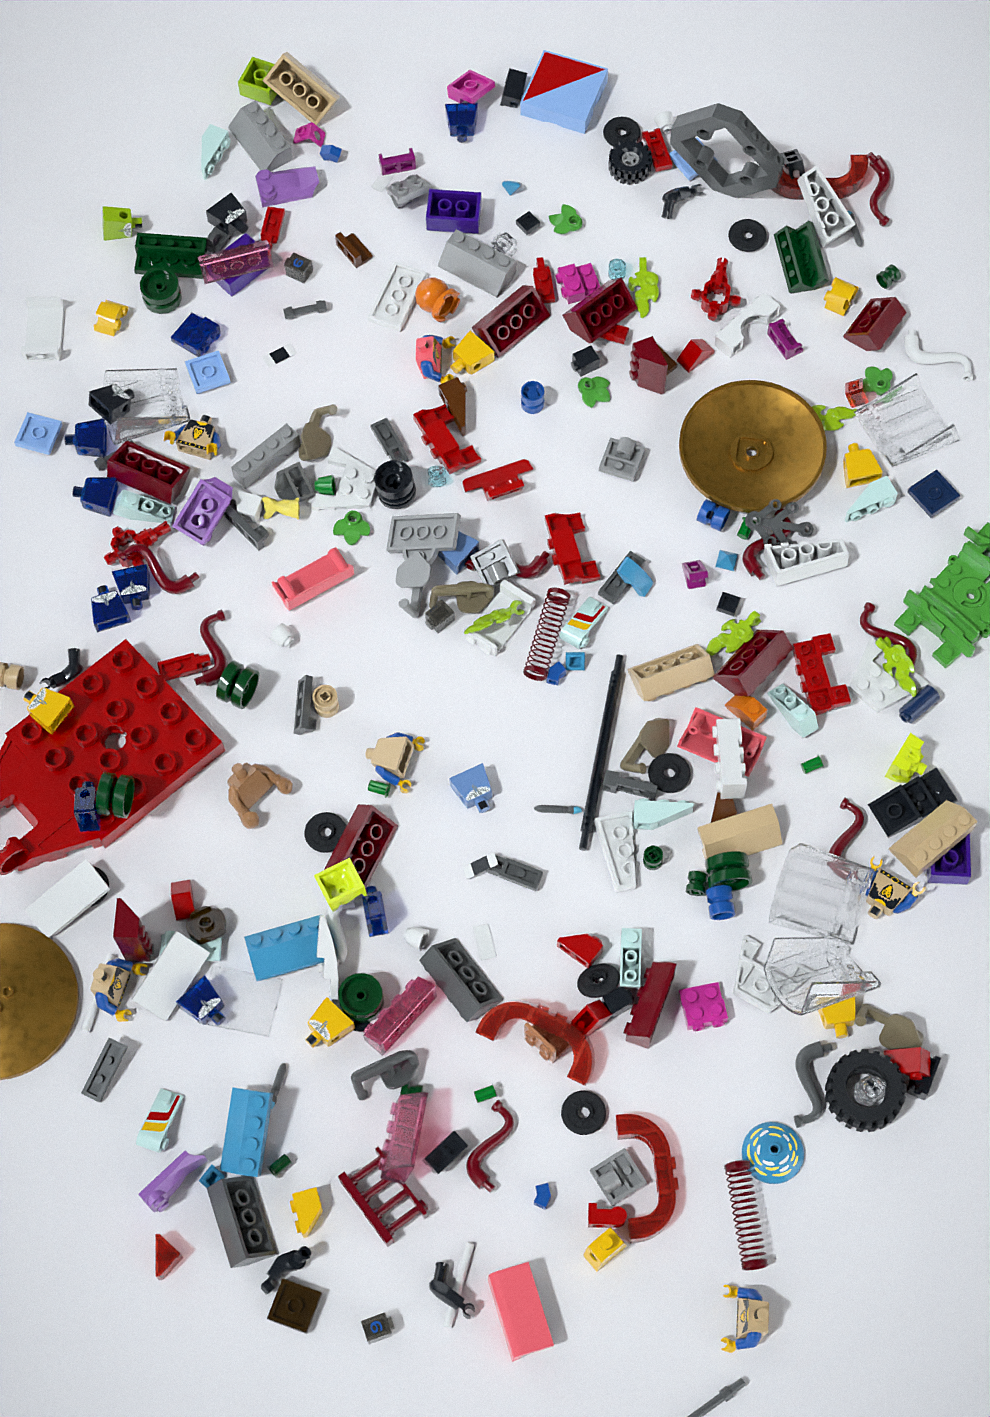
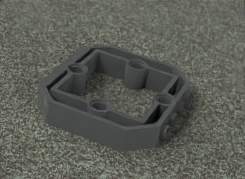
[670,103,785,198]

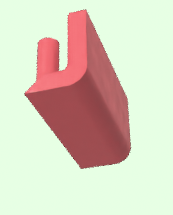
[271,547,354,611]
[677,707,767,777]
[488,1262,554,1362]

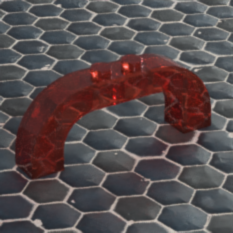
[771,154,868,200]
[475,1000,595,1086]
[615,1114,679,1243]

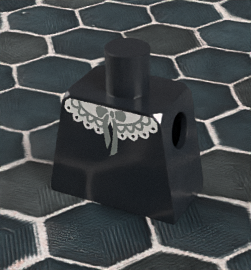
[206,193,249,235]
[88,384,134,425]

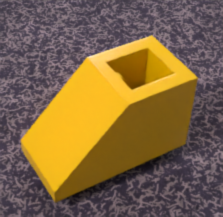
[290,1187,323,1238]

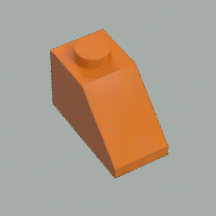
[725,695,768,731]

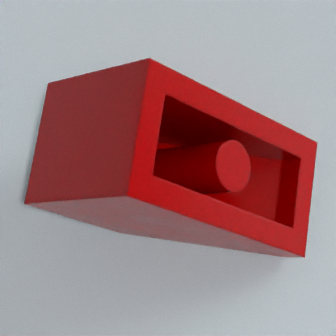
[557,934,604,968]
[564,999,612,1045]
[884,1047,930,1080]

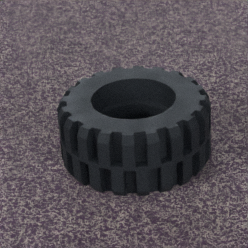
[825,1049,907,1132]

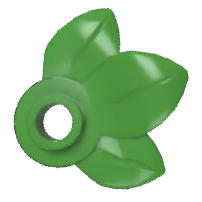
[549,204,582,234]
[857,366,893,395]
[578,376,610,408]
[333,510,370,545]

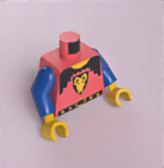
[416,335,455,384]

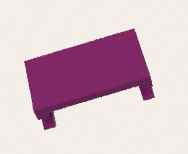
[378,148,416,176]
[767,319,803,360]

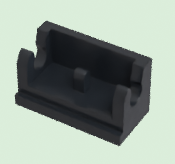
[500,68,527,108]
[780,149,805,179]
[906,1056,941,1100]
[422,1130,468,1174]

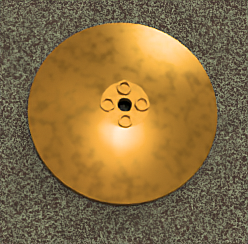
[679,380,827,513]
[0,923,79,1080]

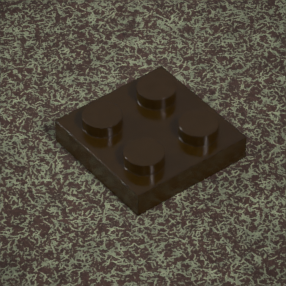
[267,1278,322,1334]

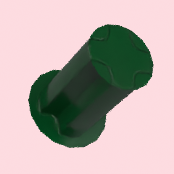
[267,1154,292,1178]

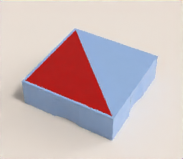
[520,50,608,134]

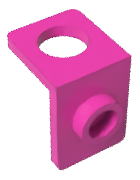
[293,122,325,147]

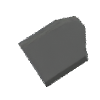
[274,462,316,502]

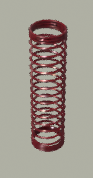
[523,587,571,681]
[724,1160,769,1271]

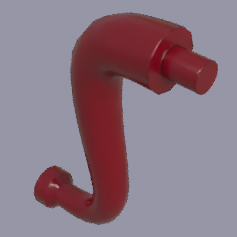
[867,152,891,226]
[742,508,792,580]
[117,544,200,594]
[465,550,550,579]
[860,602,917,665]
[194,609,228,686]
[828,797,864,882]
[466,1100,514,1193]

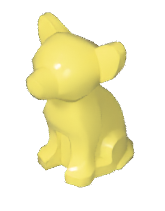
[262,497,300,520]

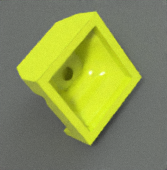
[884,733,928,783]
[314,858,367,912]

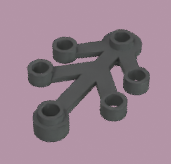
[745,499,814,546]

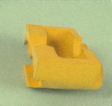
[824,277,859,316]
[94,300,128,337]

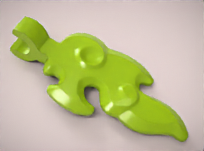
[628,257,659,318]
[812,405,858,431]
[464,600,524,634]
[705,611,761,656]
[875,637,917,697]

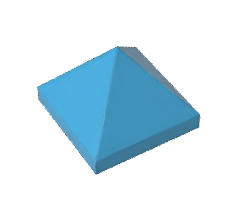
[502,180,521,196]
[715,550,738,571]
[566,652,585,670]
[199,1164,225,1188]

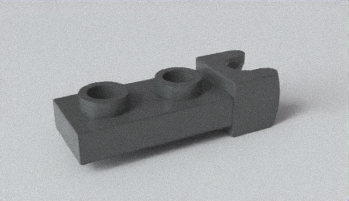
[602,770,657,800]

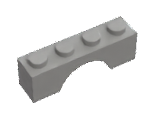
[231,423,301,489]

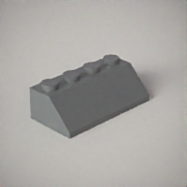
[419,938,503,1022]
[207,1176,277,1268]

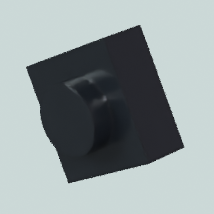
[516,211,540,235]
[716,592,741,617]

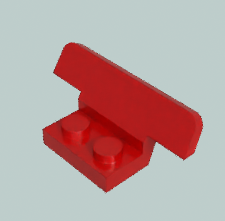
[463,459,533,501]

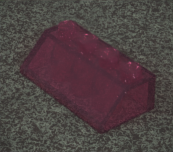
[198,240,274,284]
[363,976,437,1056]
[378,1092,428,1185]

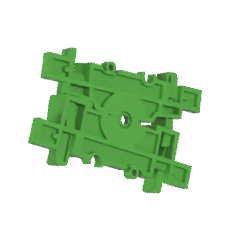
[894,522,990,669]

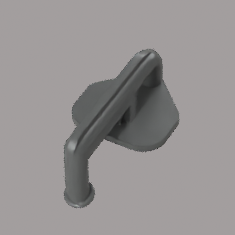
[351,1050,420,1101]

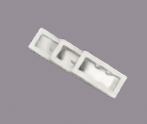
[316,915,338,999]

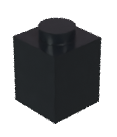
[571,345,600,377]
[602,987,634,1019]

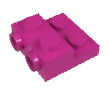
[447,70,495,104]
[555,263,600,304]
[679,982,728,1032]

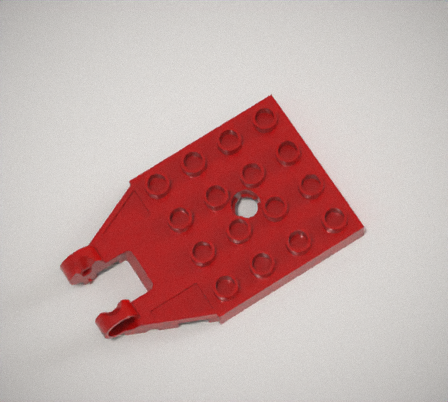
[0,639,225,875]

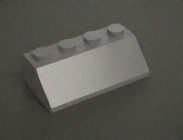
[228,100,293,171]
[438,229,516,297]

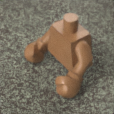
[227,762,293,829]

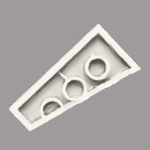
[797,165,856,248]
[764,539,849,586]
[712,718,747,799]

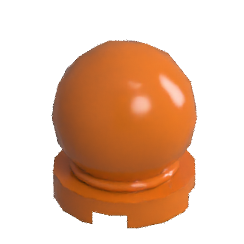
[415,277,460,322]

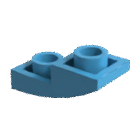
[617,557,654,597]

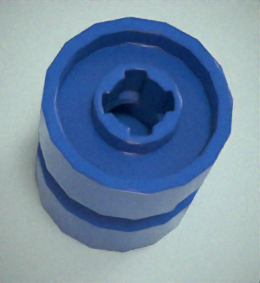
[521,381,545,414]
[696,499,730,531]
[706,885,735,920]

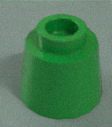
[314,475,336,495]

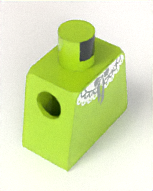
[102,206,142,241]

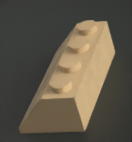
[263,52,340,126]
[627,644,714,701]
[888,800,978,878]

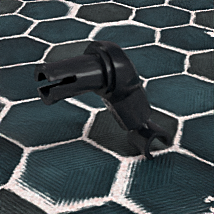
[661,184,703,219]
[39,648,84,689]
[261,1246,311,1295]
[429,1262,475,1319]

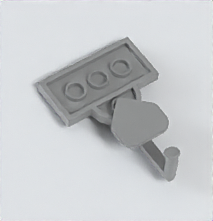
[386,513,461,618]

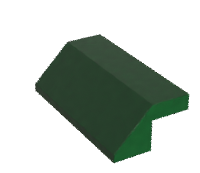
[773,220,829,294]
[134,232,207,279]

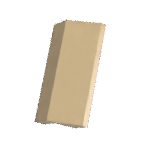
[697,804,782,860]

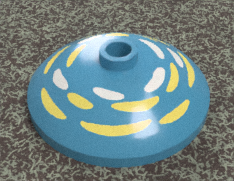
[742,1122,804,1184]

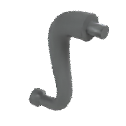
[794,1041,833,1128]

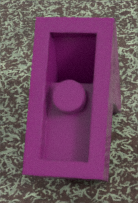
[682,560,708,589]

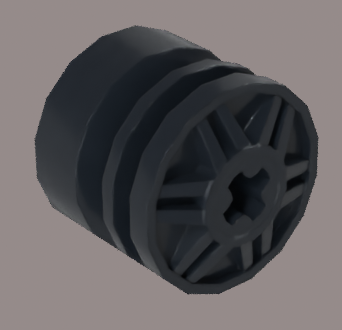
[374,460,416,509]

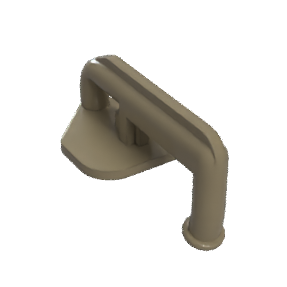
[298,404,337,461]
[429,581,494,613]
[620,718,669,774]
[854,1004,924,1050]

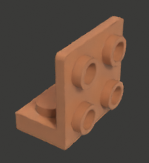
[524,1017,570,1063]

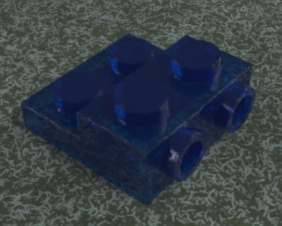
[170,312,221,357]

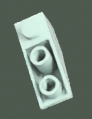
[201,124,231,180]
[845,476,898,523]
[113,489,175,524]
[767,683,819,738]
[633,798,694,830]
[620,928,642,988]

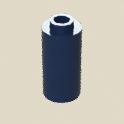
[899,685,940,724]

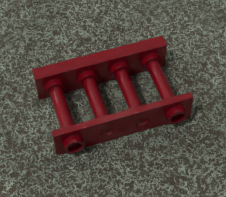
[338,1147,428,1247]

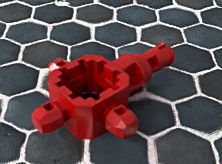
[691,257,741,321]
[103,521,172,571]

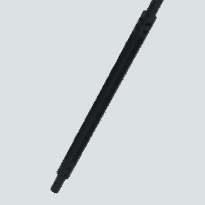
[579,654,624,851]

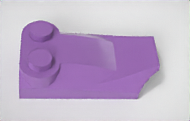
[255,166,319,208]
[172,477,233,546]
[138,1150,208,1213]

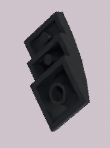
[867,767,958,838]

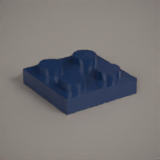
[907,469,961,518]

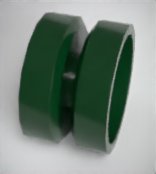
[140,267,182,314]
[216,660,260,709]
[96,772,135,818]
[705,851,752,892]
[338,973,384,1023]

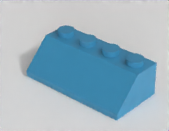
[244,914,324,982]
[220,1087,273,1177]

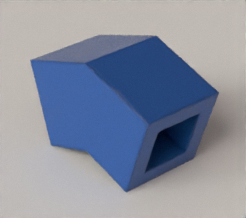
[320,145,342,163]
[547,661,566,686]
[534,1183,551,1210]

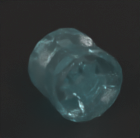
[608,259,626,280]
[428,466,447,487]

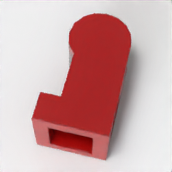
[588,1203,627,1228]

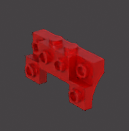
[413,404,481,475]
[544,512,600,585]
[792,633,851,715]

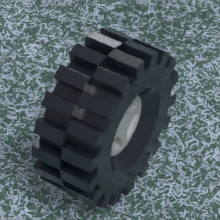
[608,139,652,185]

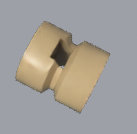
[0,662,24,690]
[312,685,339,718]

